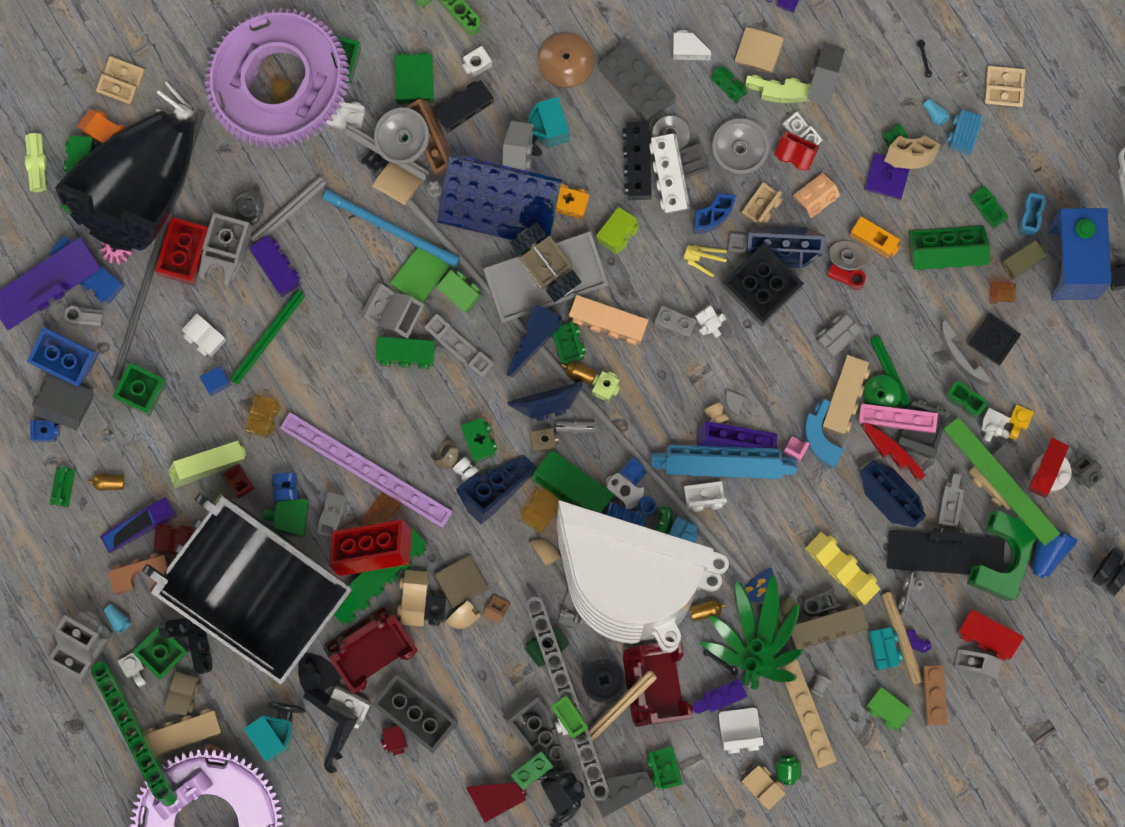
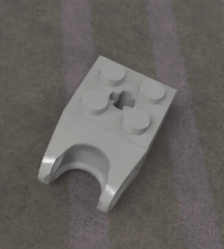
[199,213,254,287]

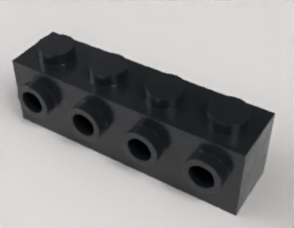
[622,122,652,201]

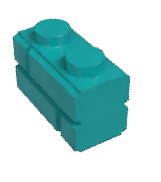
[868,627,903,671]

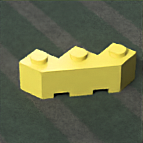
[805,532,880,606]

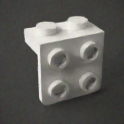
[719,708,763,754]

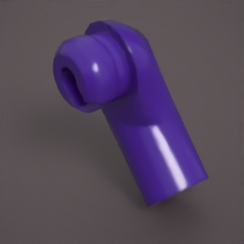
[906,629,932,653]

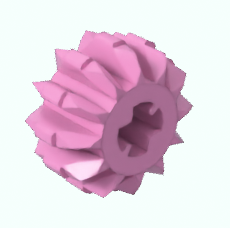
[100,242,132,265]

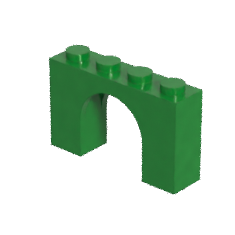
[967,511,1037,601]

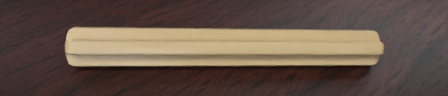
[882,592,923,685]
[583,671,657,742]

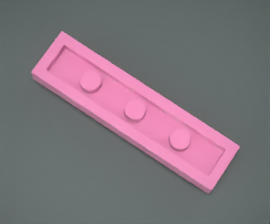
[859,404,938,433]

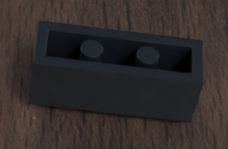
[434,80,494,134]

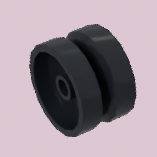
[1091,546,1125,596]
[583,659,625,704]

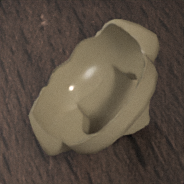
[430,440,458,470]

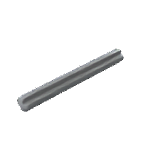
[344,124,429,180]
[251,176,326,243]

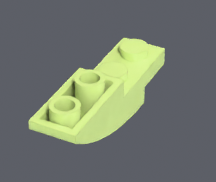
[745,75,811,103]

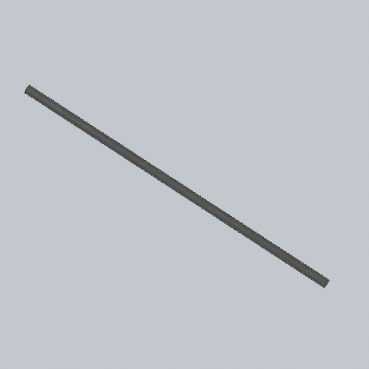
[112,111,205,381]

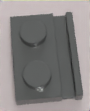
[680,143,710,178]

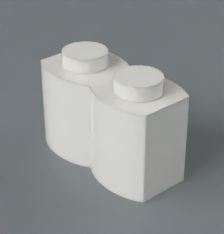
[181,314,226,357]

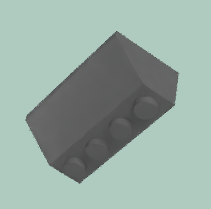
[372,674,458,753]

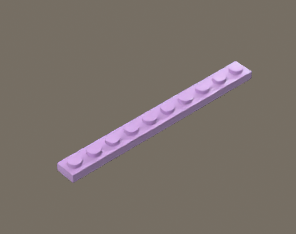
[280,413,453,529]

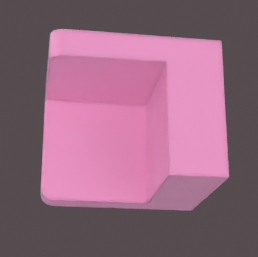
[783,436,810,463]

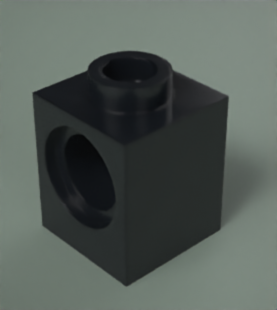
[424,596,447,626]

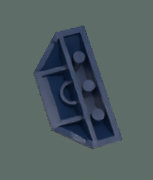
[747,226,825,268]
[507,381,584,422]
[861,460,926,528]

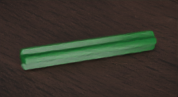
[870,336,911,407]

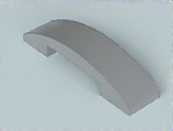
[424,313,494,378]
[940,320,992,386]

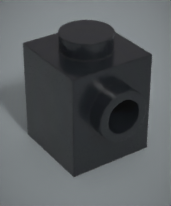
[1110,263,1125,291]

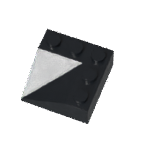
[722,243,804,327]

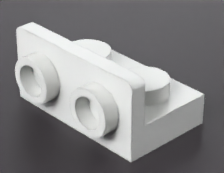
[326,101,366,130]

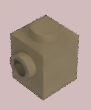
[530,428,559,454]

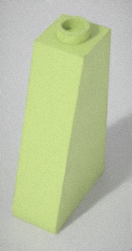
[168,441,246,489]

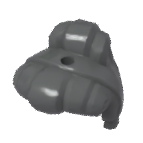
[231,190,264,225]

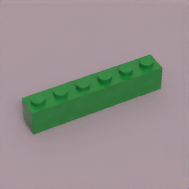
[334,526,427,626]

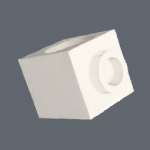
[462,46,492,78]

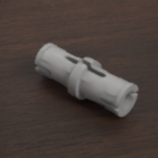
[556,419,595,435]

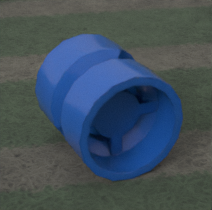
[272,473,298,503]

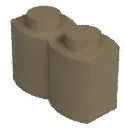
[164,672,201,716]

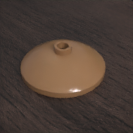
[538,33,594,88]

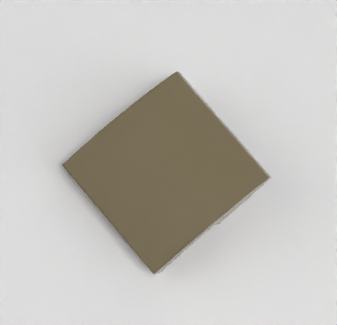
[434,556,488,609]

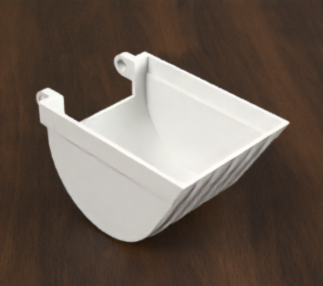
[556,501,729,653]

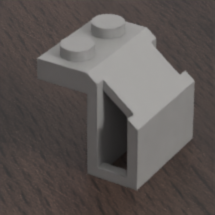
[360,283,425,339]

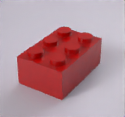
[155,217,208,286]

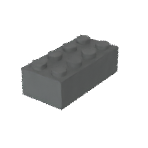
[598,40,676,123]

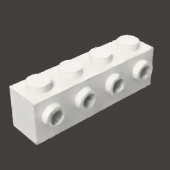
[649,134,690,213]

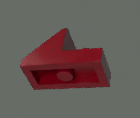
[223,464,255,499]

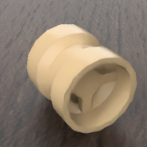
[704,402,729,424]

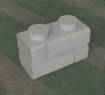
[817,314,861,359]

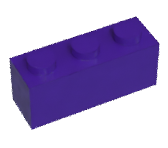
[249,235,301,298]

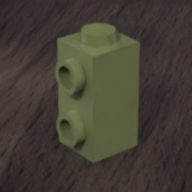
[1001,241,1046,280]

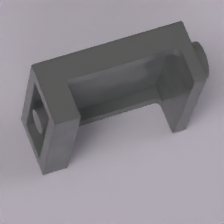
[898,400,949,459]

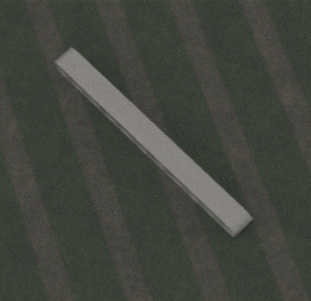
[526,597,609,802]

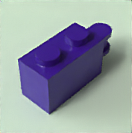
[692,679,747,714]

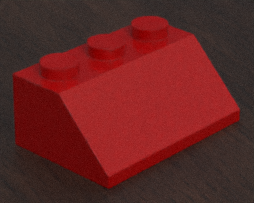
[957,609,1024,661]

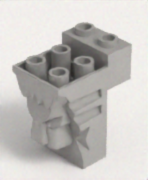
[47,611,113,685]

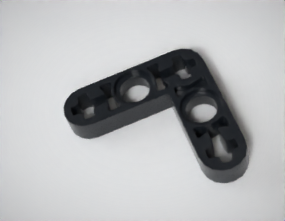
[158,618,213,675]

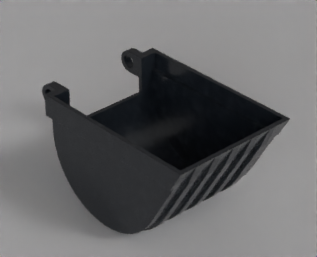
[142,493,353,685]

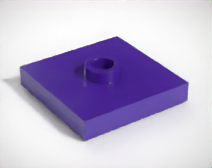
[865,153,909,200]

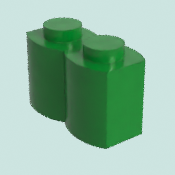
[945,382,988,418]

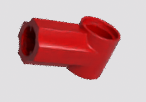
[827,263,866,291]

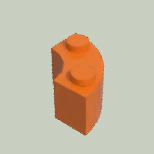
[76,109,126,144]

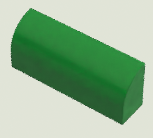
[532,450,614,514]

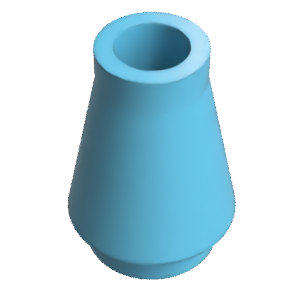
[923,98,950,127]
[104,604,131,633]

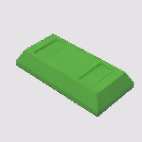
[550,695,588,739]

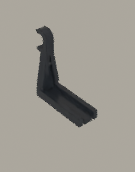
[303,687,358,773]

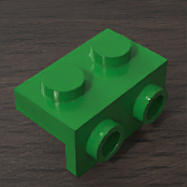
[553,321,586,365]
[647,746,683,790]

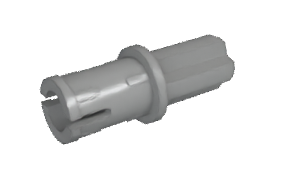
[427,181,442,200]

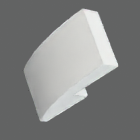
[782,112,822,145]

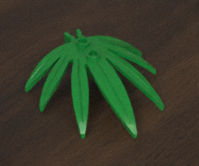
[700,576,803,689]

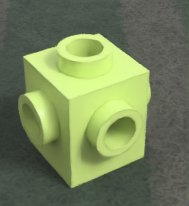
[592,371,621,403]

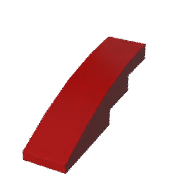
[862,423,926,483]

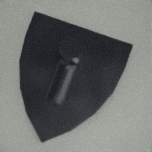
[298,653,342,692]

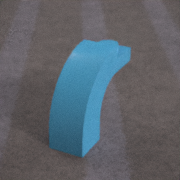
[804,399,844,469]

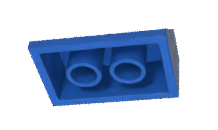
[27,327,99,387]

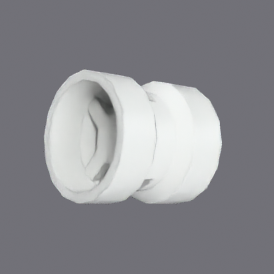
[453,457,479,482]

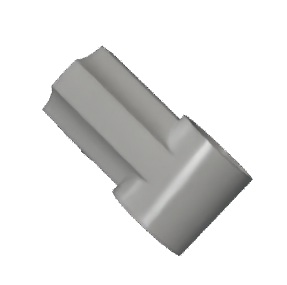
[64,306,103,327]

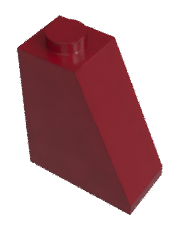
[466,783,528,823]

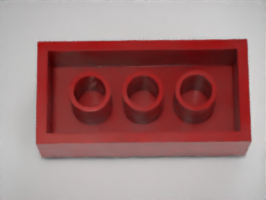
[329,519,412,576]

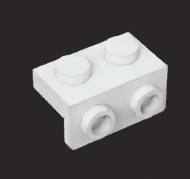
[683,481,727,512]
[331,685,372,729]

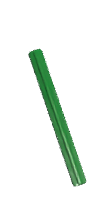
[230,290,305,385]

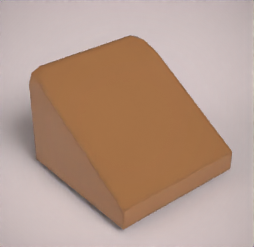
[483,595,511,624]

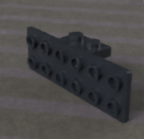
[887,528,1005,575]

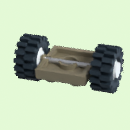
[510,222,582,303]

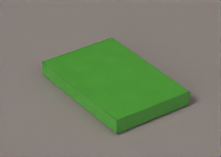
[390,238,452,304]

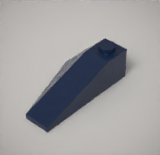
[506,304,563,377]
[456,456,537,525]

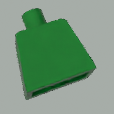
[263,499,309,538]

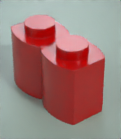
[774,131,820,171]

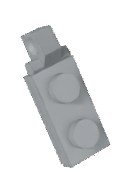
[937,473,964,528]

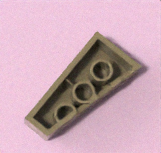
[789,604,869,650]

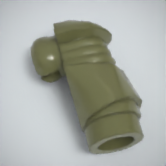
[777,596,796,628]

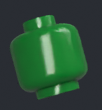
[775,755,802,785]

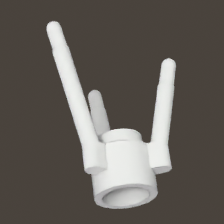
[155,81,194,122]

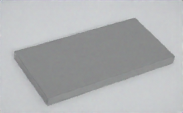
[483,231,608,323]

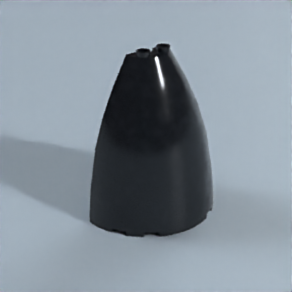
[55,111,194,251]

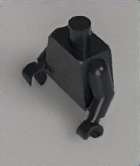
[535,769,585,827]

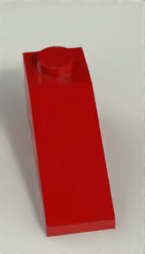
[1027,438,1069,498]

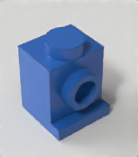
[30,421,60,443]
[620,457,647,486]

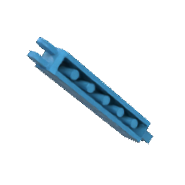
[651,445,798,479]

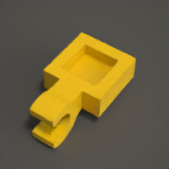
[1009,404,1034,440]

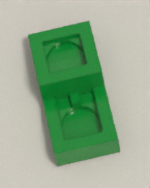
[970,186,1008,230]

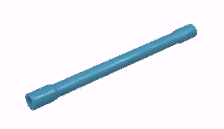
[323,189,460,267]

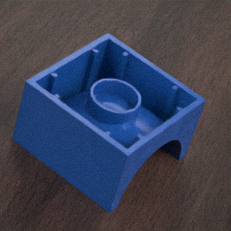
[1048,208,1111,300]

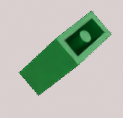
[395,52,434,104]

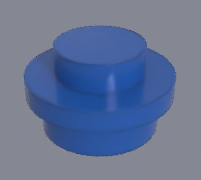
[637,496,656,515]

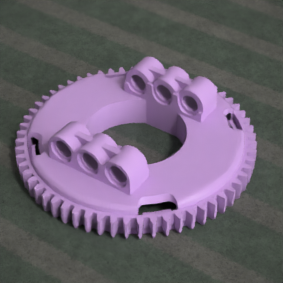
[205,8,350,149]
[130,748,283,827]

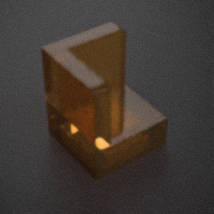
[989,281,1016,304]

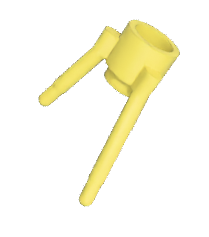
[684,245,727,277]

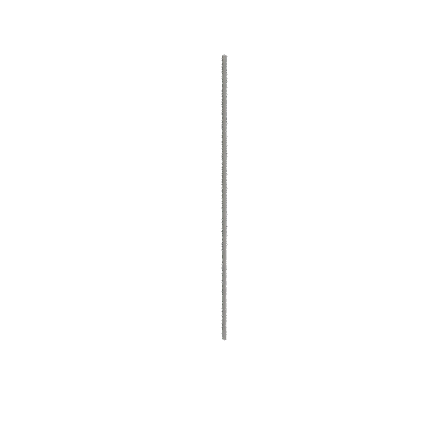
[369,155,751,582]

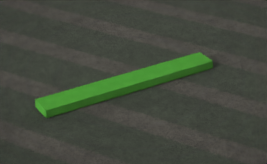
[944,417,1060,547]

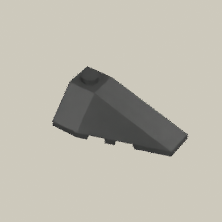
[503,696,568,772]

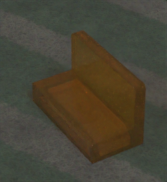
[360,492,401,526]

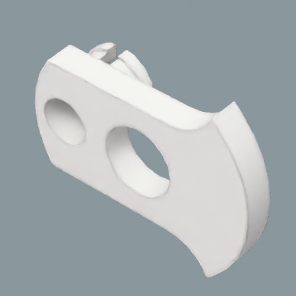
[606,473,644,509]

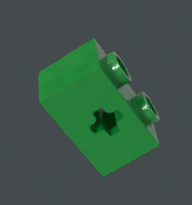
[461,418,498,464]

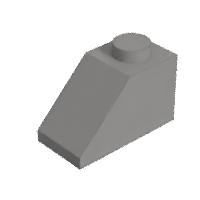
[953,649,1002,679]

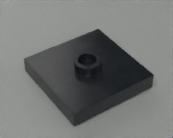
[968,313,1021,366]

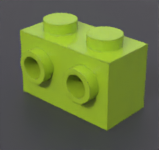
[596,207,639,255]

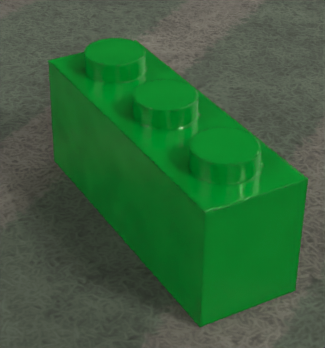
[376,337,436,369]

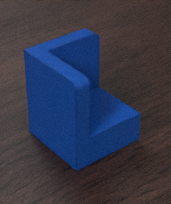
[200,367,231,396]

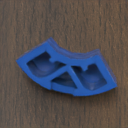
[694,193,736,234]

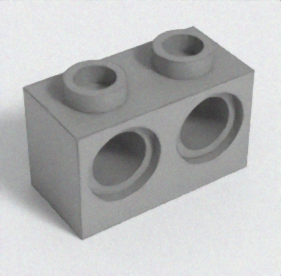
[654,306,697,342]

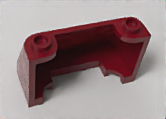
[323,606,418,694]
[623,641,693,727]

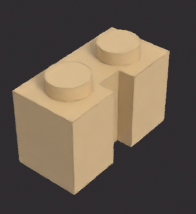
[741,765,785,811]

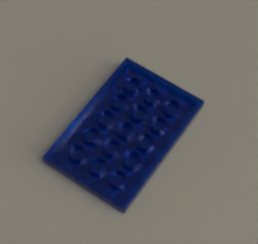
[437,153,562,243]

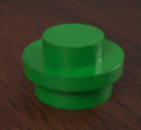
[1076,219,1096,239]

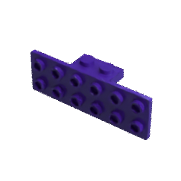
[0,237,101,330]

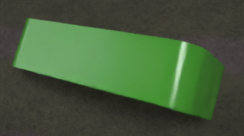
[414,0,481,35]

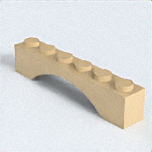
[777,660,837,769]

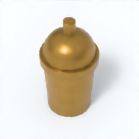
[561,361,597,385]
[88,472,125,491]
[690,599,726,622]

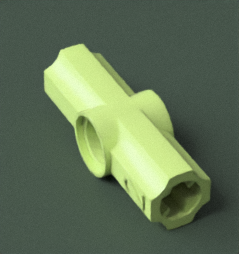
[25,133,47,192]

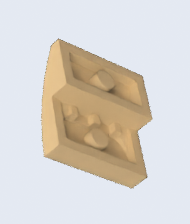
[735,27,784,74]
[96,56,146,105]
[985,66,1026,107]
[373,162,424,205]

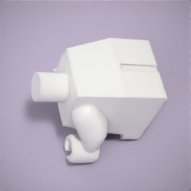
[692,305,727,338]
[982,408,1011,442]

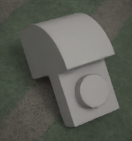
[317,492,347,537]

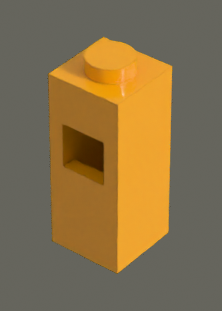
[850,216,901,259]

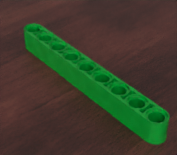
[91,662,177,806]

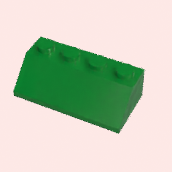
[908,225,990,270]

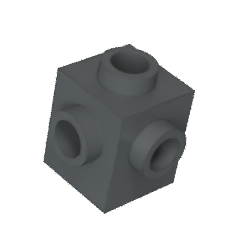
[1071,454,1104,489]

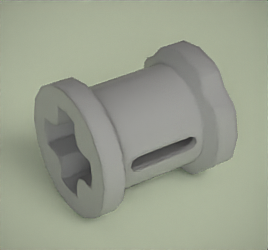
[809,674,832,699]

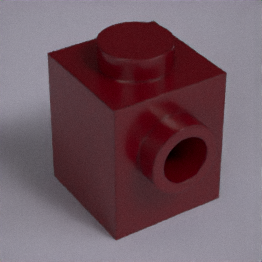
[381,725,408,756]

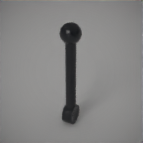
[917,40,932,78]
[703,649,738,675]

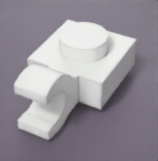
[118,653,146,687]

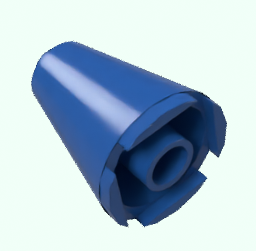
[1031,528,1078,579]

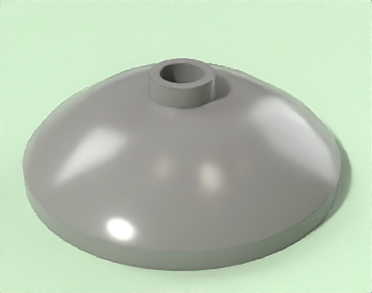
[374,107,430,165]
[712,119,769,175]

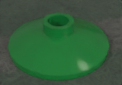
[863,375,901,408]

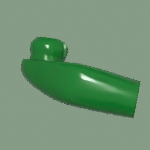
[655,506,673,534]

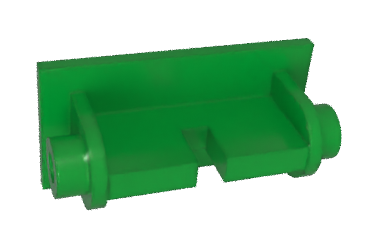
[710,65,748,104]
[50,466,76,507]
[511,751,553,790]

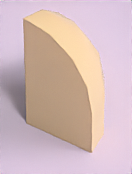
[529,539,561,567]
[445,600,481,629]

